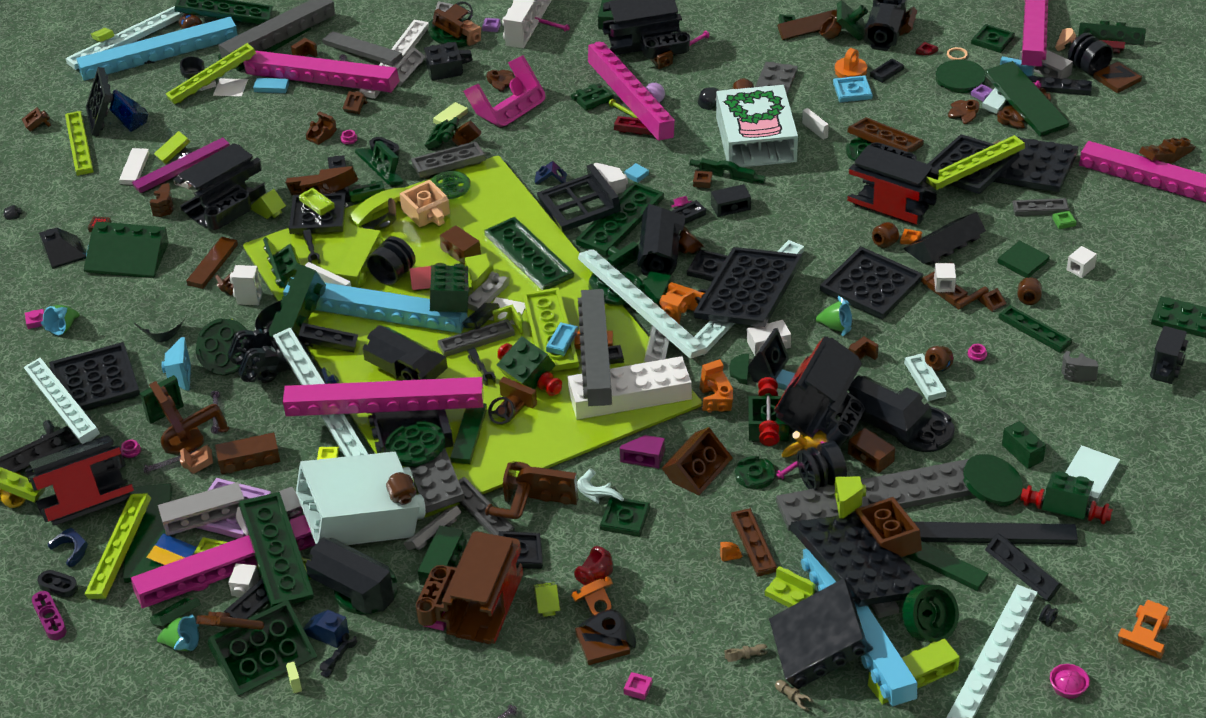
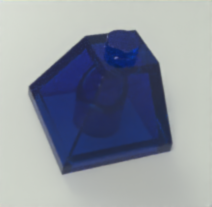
[109,89,149,132]

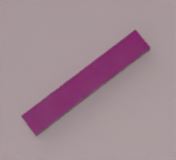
[132,137,230,193]

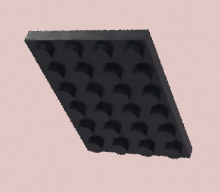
[693,247,803,327]
[789,513,926,607]

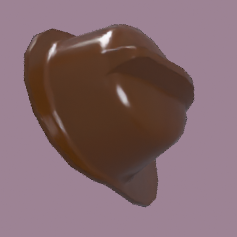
[679,226,705,254]

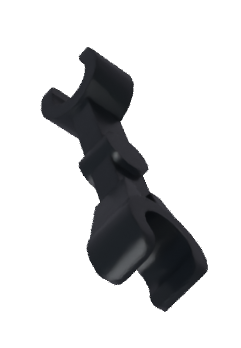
[303,229,321,263]
[467,347,496,386]
[320,633,357,678]

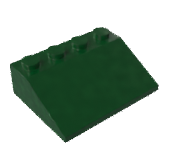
[83,221,169,278]
[208,600,318,696]

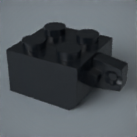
[424,42,472,81]
[1150,326,1189,384]

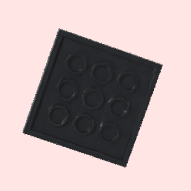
[928,134,1020,194]
[993,137,1079,192]
[820,246,923,319]
[49,342,140,411]

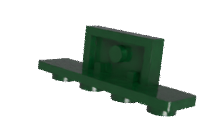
[1078,20,1146,45]
[355,141,404,186]
[263,237,300,289]

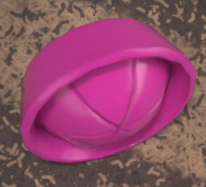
[1050,664,1090,699]

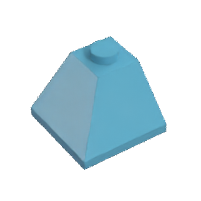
[162,337,191,391]

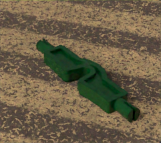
[689,158,766,184]

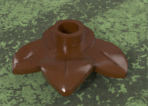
[486,70,515,91]
[948,100,980,124]
[997,106,1025,128]

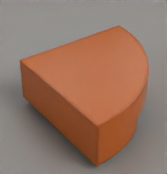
[900,229,922,244]
[720,542,742,562]

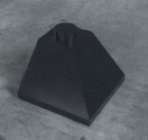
[39,228,86,269]
[748,328,789,382]

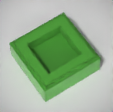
[1052,211,1077,229]

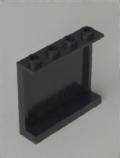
[367,409,453,453]
[769,578,873,689]

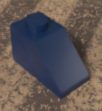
[303,610,349,648]

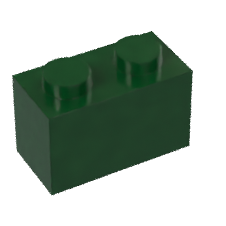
[1002,421,1046,469]

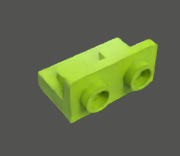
[765,566,815,607]

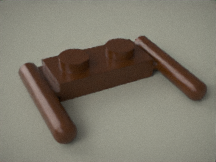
[921,262,989,309]
[196,612,264,630]

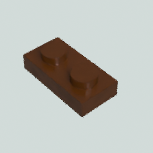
[899,6,917,36]

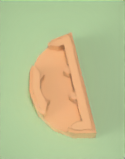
[1055,28,1076,51]

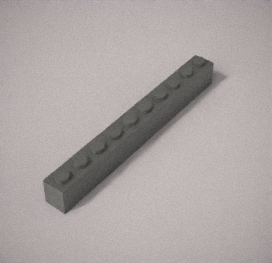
[578,289,612,406]

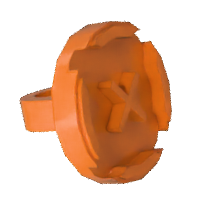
[835,48,867,78]
[572,576,613,615]

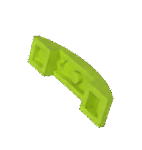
[349,188,408,227]

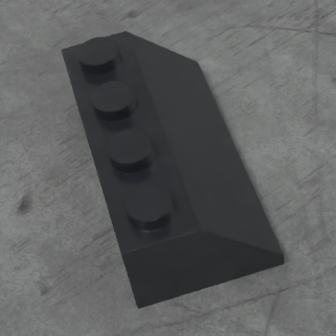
[904,212,986,264]

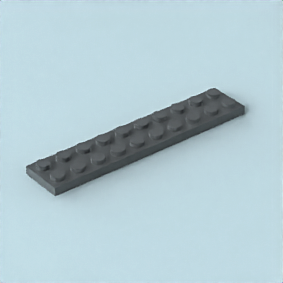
[776,459,973,531]

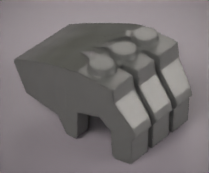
[1061,351,1098,382]

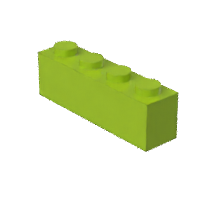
[336,228,384,288]
[868,638,960,705]

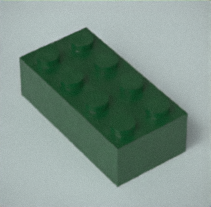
[430,263,469,313]

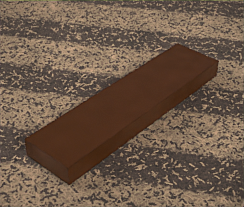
[777,9,837,40]
[186,236,238,289]
[731,508,777,577]

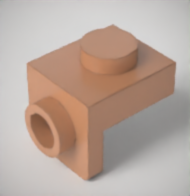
[462,20,481,46]
[180,445,213,474]

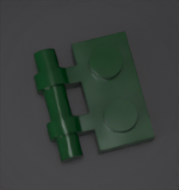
[571,83,614,111]
[424,117,459,150]
[349,181,385,203]

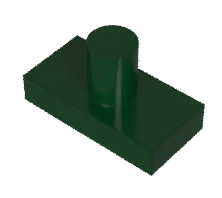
[607,241,639,271]

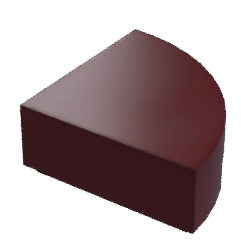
[916,42,938,55]

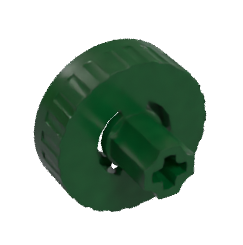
[902,585,959,642]

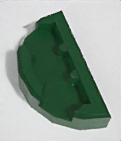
[729,353,750,385]

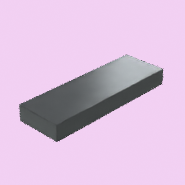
[1012,198,1069,216]

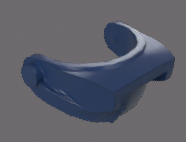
[48,528,88,567]

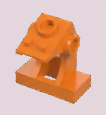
[660,282,705,324]
[699,359,733,413]
[1118,599,1170,659]

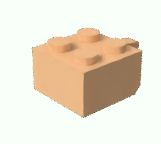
[399,180,450,227]

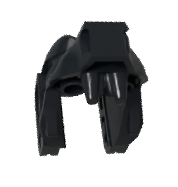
[228,329,310,383]

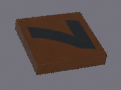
[1093,62,1142,93]
[575,618,630,665]

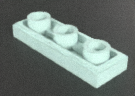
[982,87,1007,114]

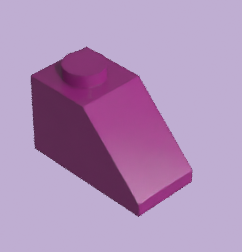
[620,435,665,469]

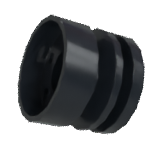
[1068,33,1113,76]
[366,236,416,285]
[797,441,847,490]

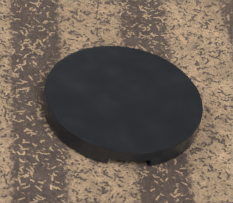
[896,407,955,452]

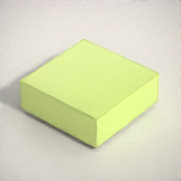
[286,662,302,693]

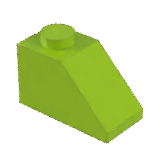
[251,189,286,219]
[465,254,494,292]
[835,476,866,518]
[533,582,560,617]

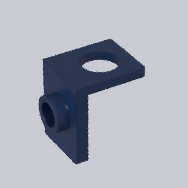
[535,161,567,185]

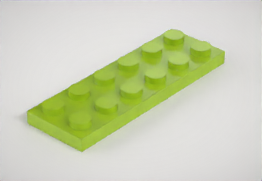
[522,287,579,372]

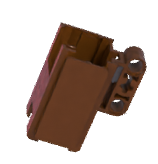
[416,531,523,644]

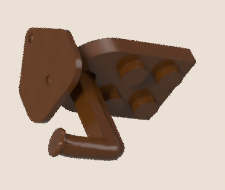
[149,381,229,454]
[485,461,579,519]

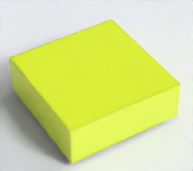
[317,447,340,460]

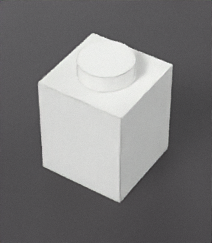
[1067,246,1097,278]
[934,263,956,292]
[228,563,259,598]

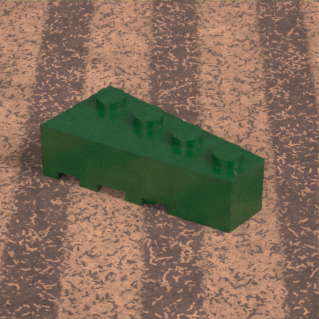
[269,263,326,341]

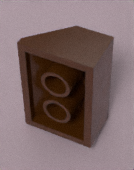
[661,427,733,495]
[855,497,922,557]

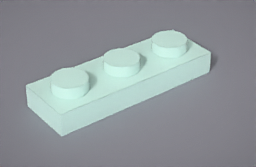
[904,353,947,401]

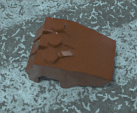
[306,111,337,145]
[150,183,174,217]

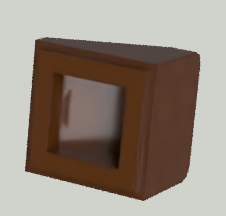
[978,288,1007,311]

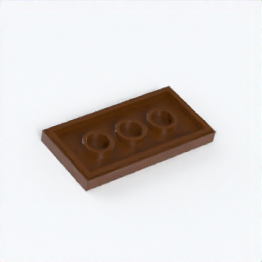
[847,117,924,153]

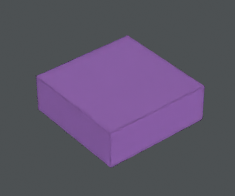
[482,18,501,32]
[971,84,993,102]

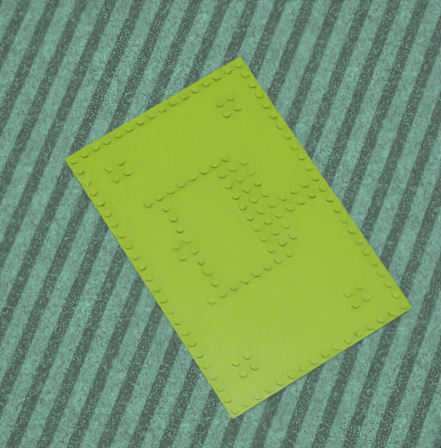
[243,156,702,520]

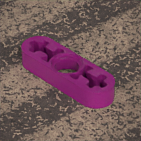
[32,591,67,640]

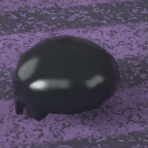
[180,56,205,79]
[697,87,720,110]

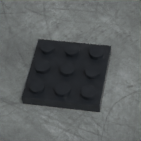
[85,67,113,136]
[289,193,346,234]

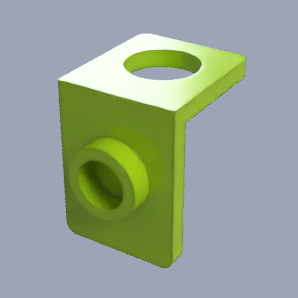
[493,304,523,334]

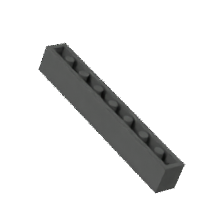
[219,0,335,58]

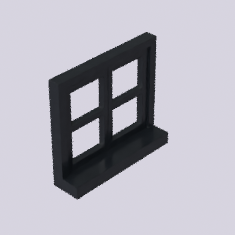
[537,164,621,232]

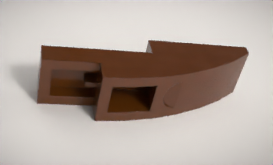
[1139,137,1196,164]
[285,166,358,195]

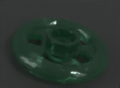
[431,171,471,199]

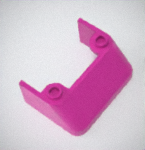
[463,55,545,127]

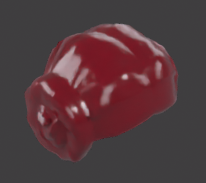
[574,546,613,586]

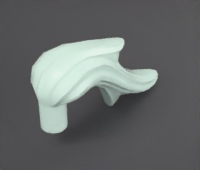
[577,468,624,504]

